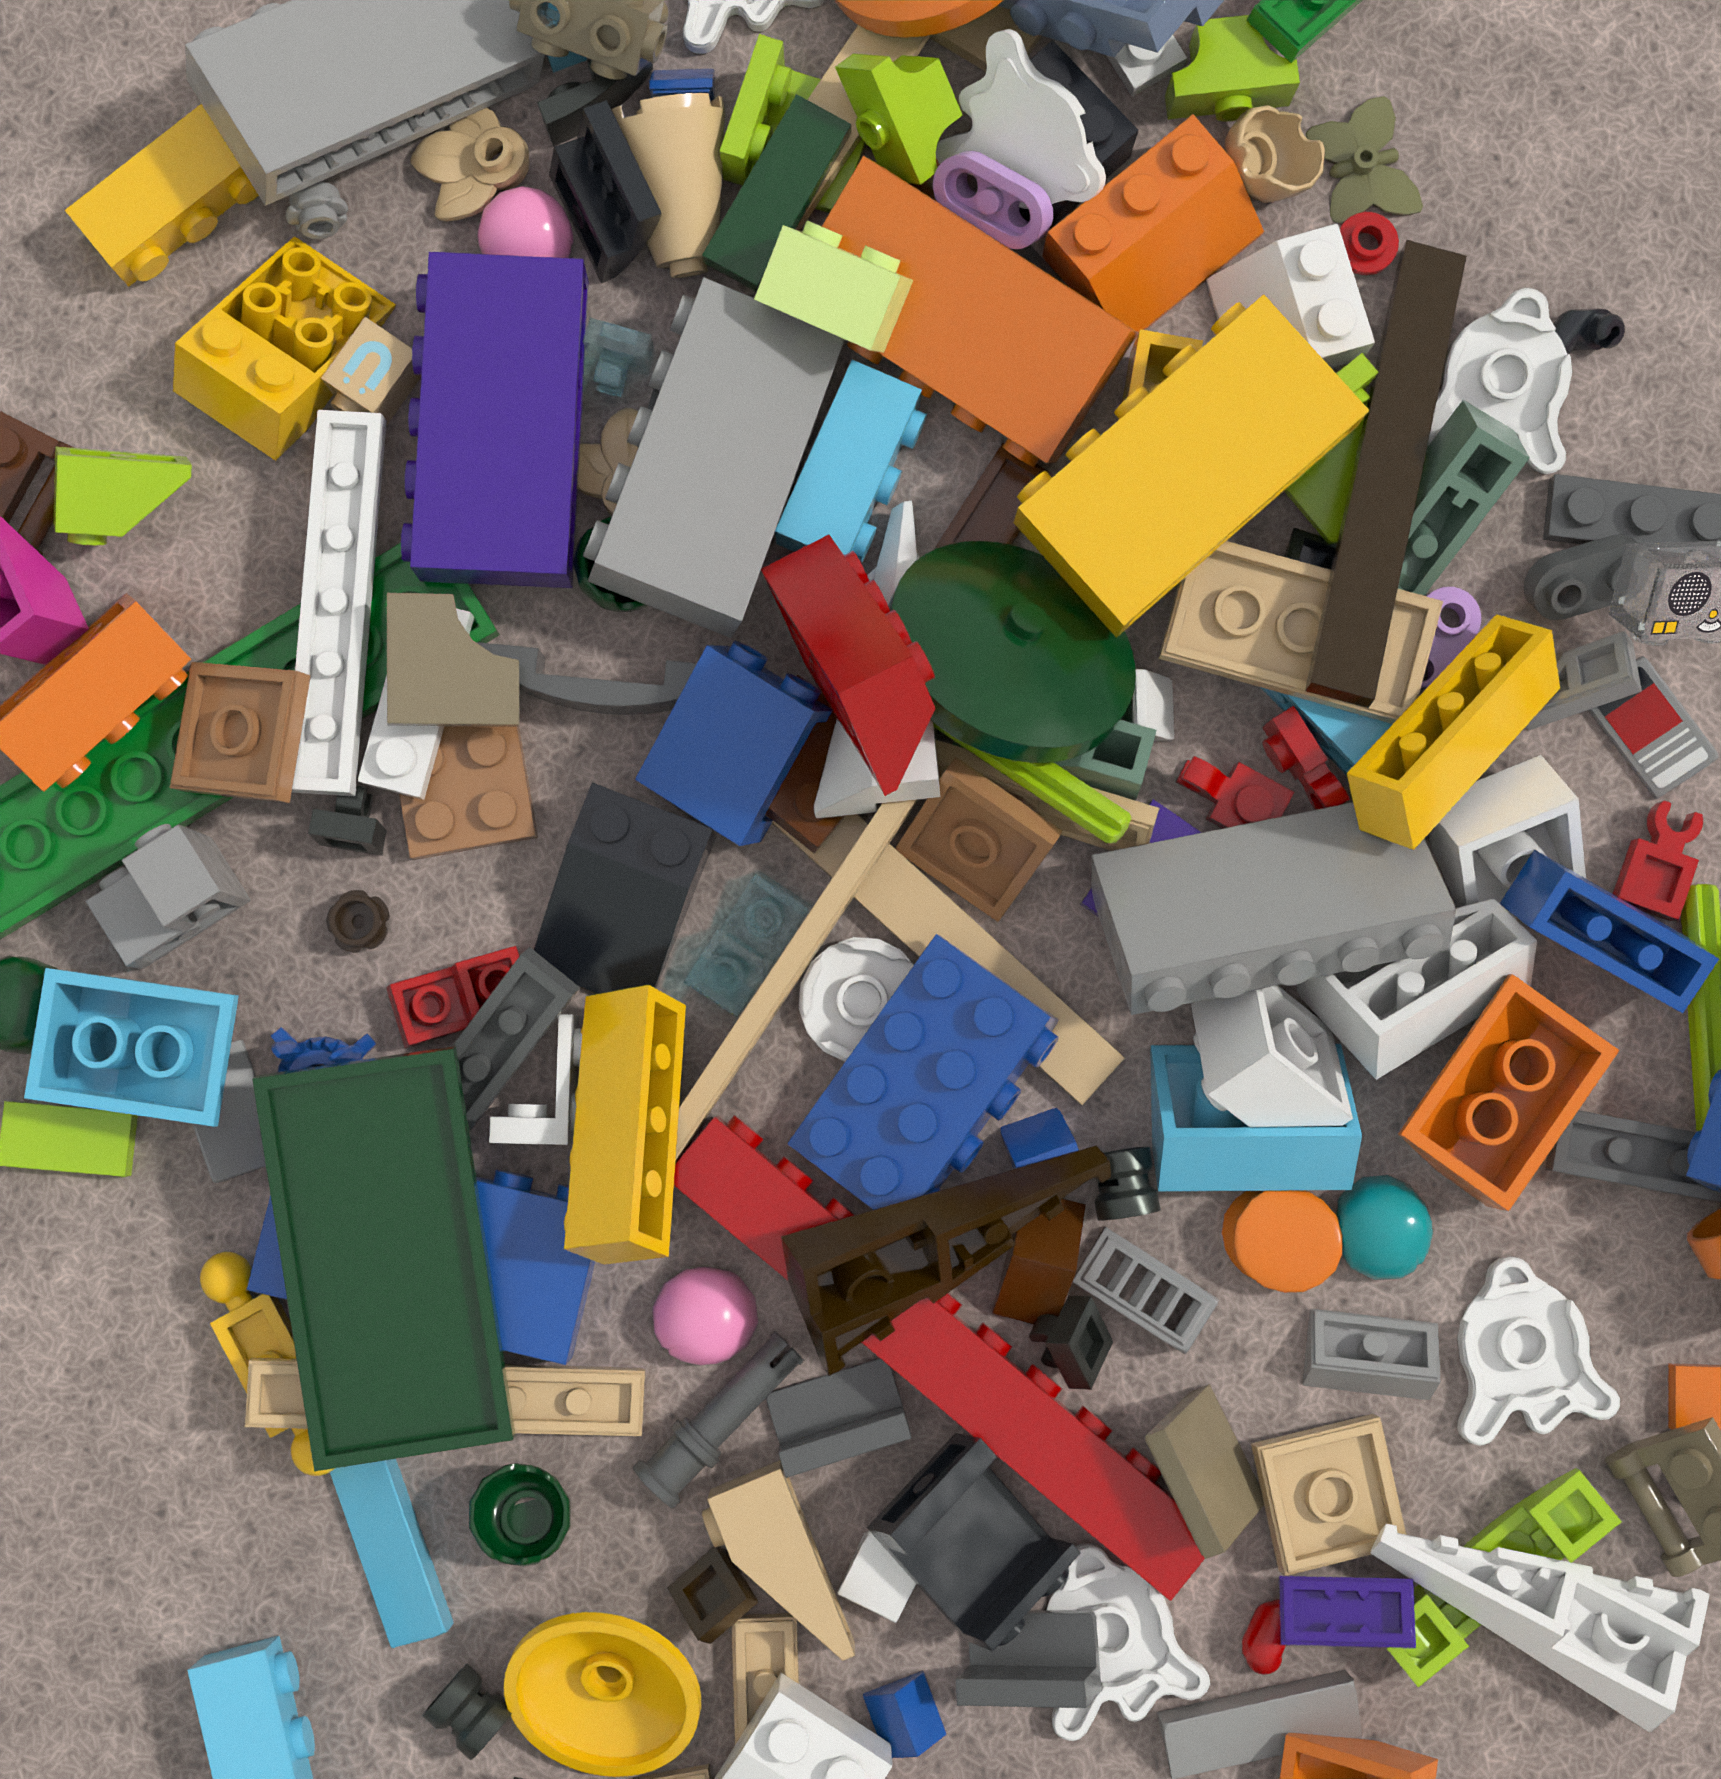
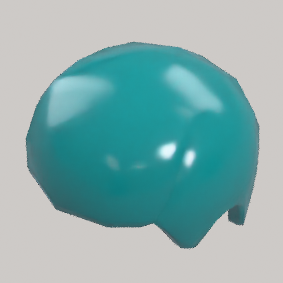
[1336,1175,1433,1280]

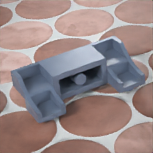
[997,0,1224,58]

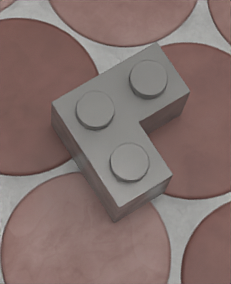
[86,824,251,969]

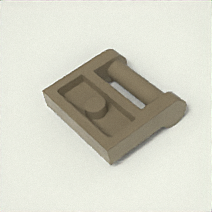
[1605,1417,1721,1577]

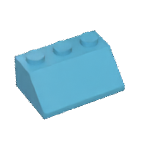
[1150,1044,1362,1192]

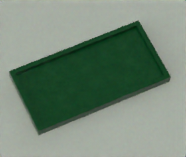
[252,1046,515,1472]

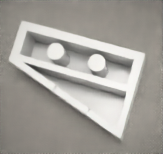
[1297,899,1537,1080]

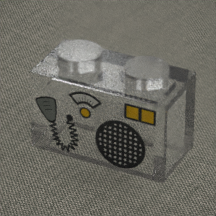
[1608,541,1721,646]

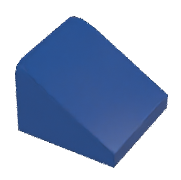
[649,68,715,102]
[1000,1108,1079,1169]

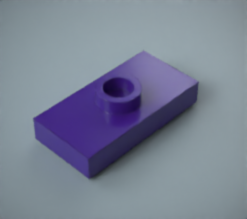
[1278,1576,1416,1649]

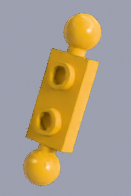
[200,1252,335,1476]

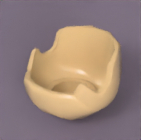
[1225,105,1325,203]

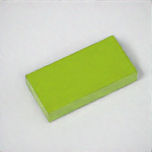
[0,1101,138,1177]

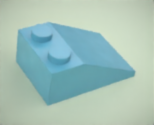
[24,968,239,1127]

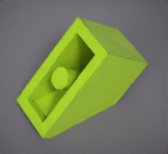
[53,446,192,546]

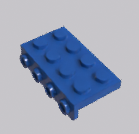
[787,934,1059,1210]

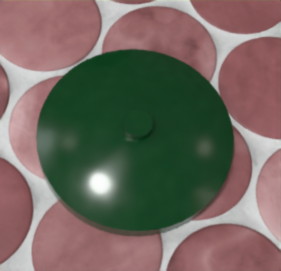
[888,541,1136,763]

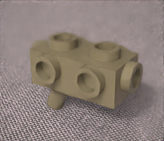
[509,0,668,80]

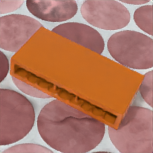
[822,156,1139,467]

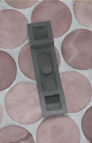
[476,642,697,715]

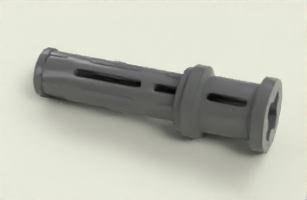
[632,1331,805,1509]

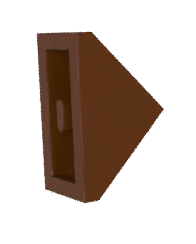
[992,1199,1086,1324]

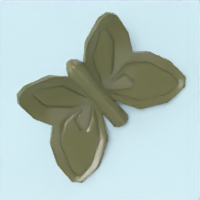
[1306,96,1423,224]

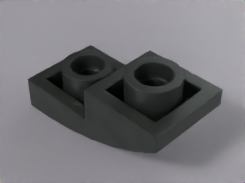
[537,57,654,147]

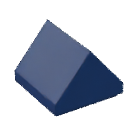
[863,1671,947,1758]

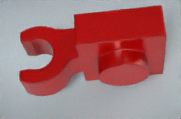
[1175,756,1295,829]

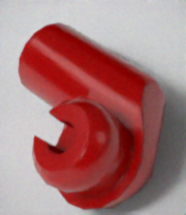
[1242,1599,1286,1675]

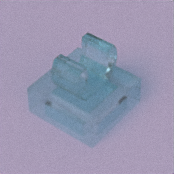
[583,318,655,398]

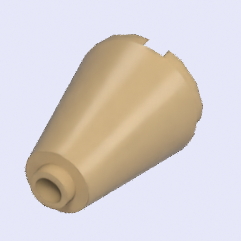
[611,93,725,278]

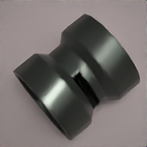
[1094,1146,1161,1221]
[422,1664,512,1761]

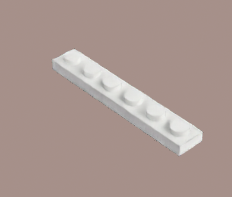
[292,410,387,796]

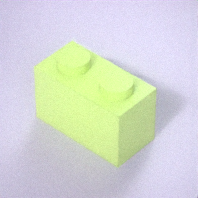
[754,220,913,353]

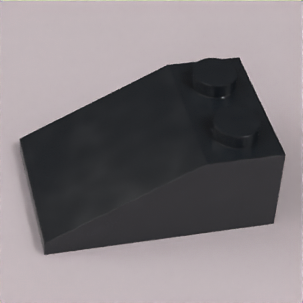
[534,782,717,994]

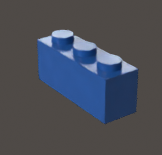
[1499,849,1719,1013]

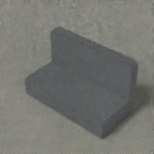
[766,1358,912,1478]
[955,1610,1102,1708]

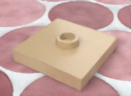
[1251,1414,1406,1576]

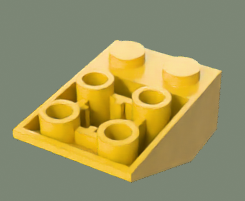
[173,236,396,461]

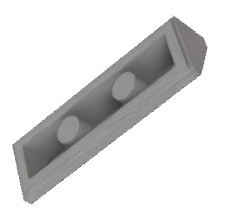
[1157,1670,1362,1779]

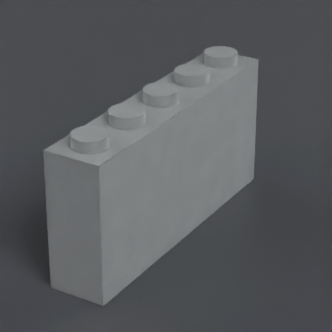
[185,0,545,206]
[583,277,845,638]
[1091,803,1456,1015]

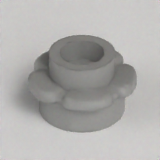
[285,181,348,239]

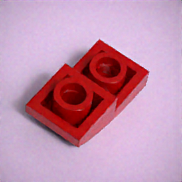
[386,946,519,1048]

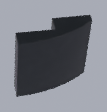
[549,100,662,284]

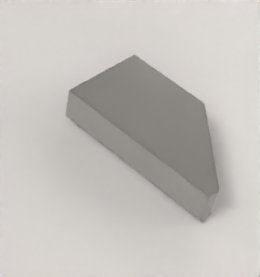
[1526,631,1642,731]

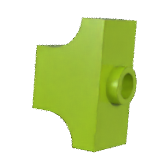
[1165,15,1300,122]
[835,53,963,185]

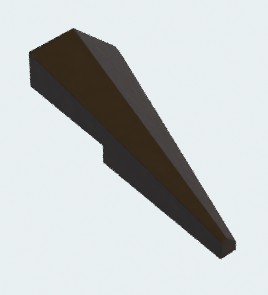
[781,1145,1111,1376]

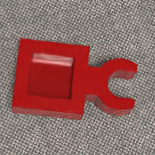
[1262,706,1350,810]
[1613,800,1703,921]

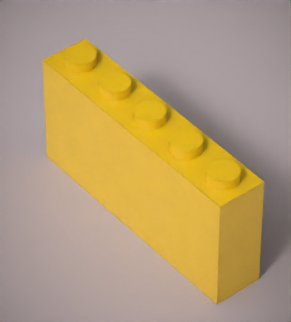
[1013,294,1370,638]

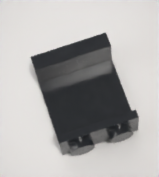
[867,1433,1081,1651]

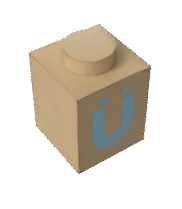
[321,317,421,426]

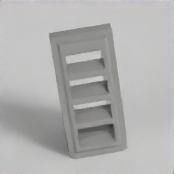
[1073,1227,1219,1354]

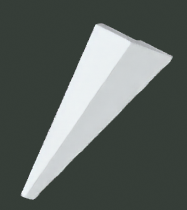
[814,501,941,818]
[1370,1524,1710,1733]

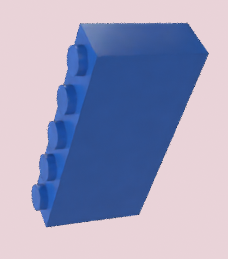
[247,1169,595,1365]

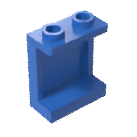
[635,641,833,846]

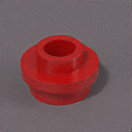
[1340,212,1399,276]

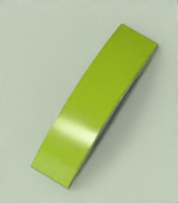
[1387,1468,1622,1688]

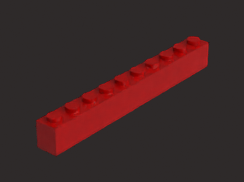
[674,1115,1205,1601]

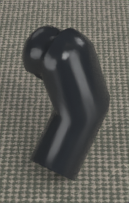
[1553,308,1625,354]

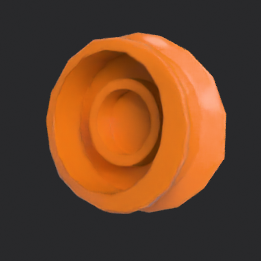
[1222,1190,1343,1293]

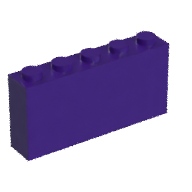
[401,252,589,588]

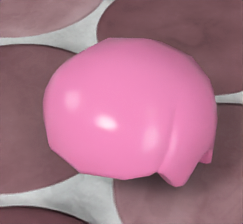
[478,186,573,258]
[653,1267,758,1366]

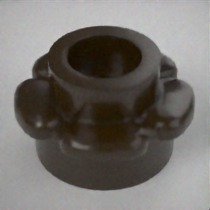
[326,890,390,953]

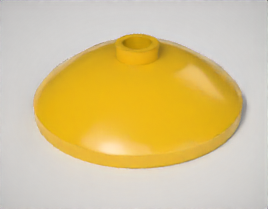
[504,1612,701,1777]

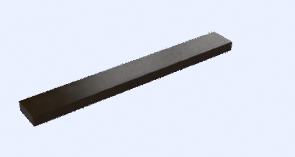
[1305,240,1467,708]

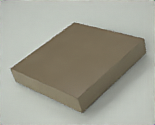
[1145,1384,1264,1559]

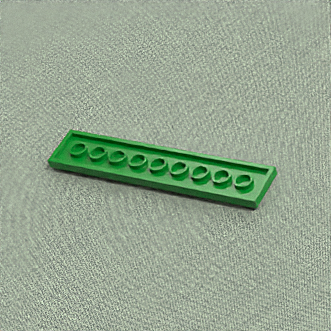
[0,543,500,940]

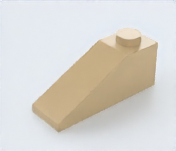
[702,1460,855,1661]

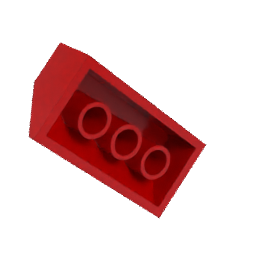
[761,534,936,796]

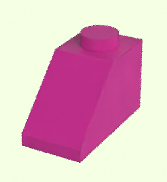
[0,516,89,665]

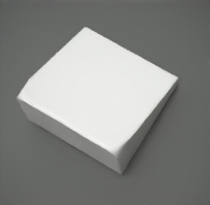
[1126,669,1174,741]
[837,1531,916,1623]

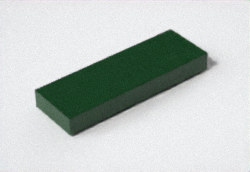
[702,94,852,292]

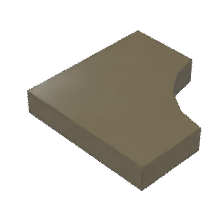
[387,593,519,727]

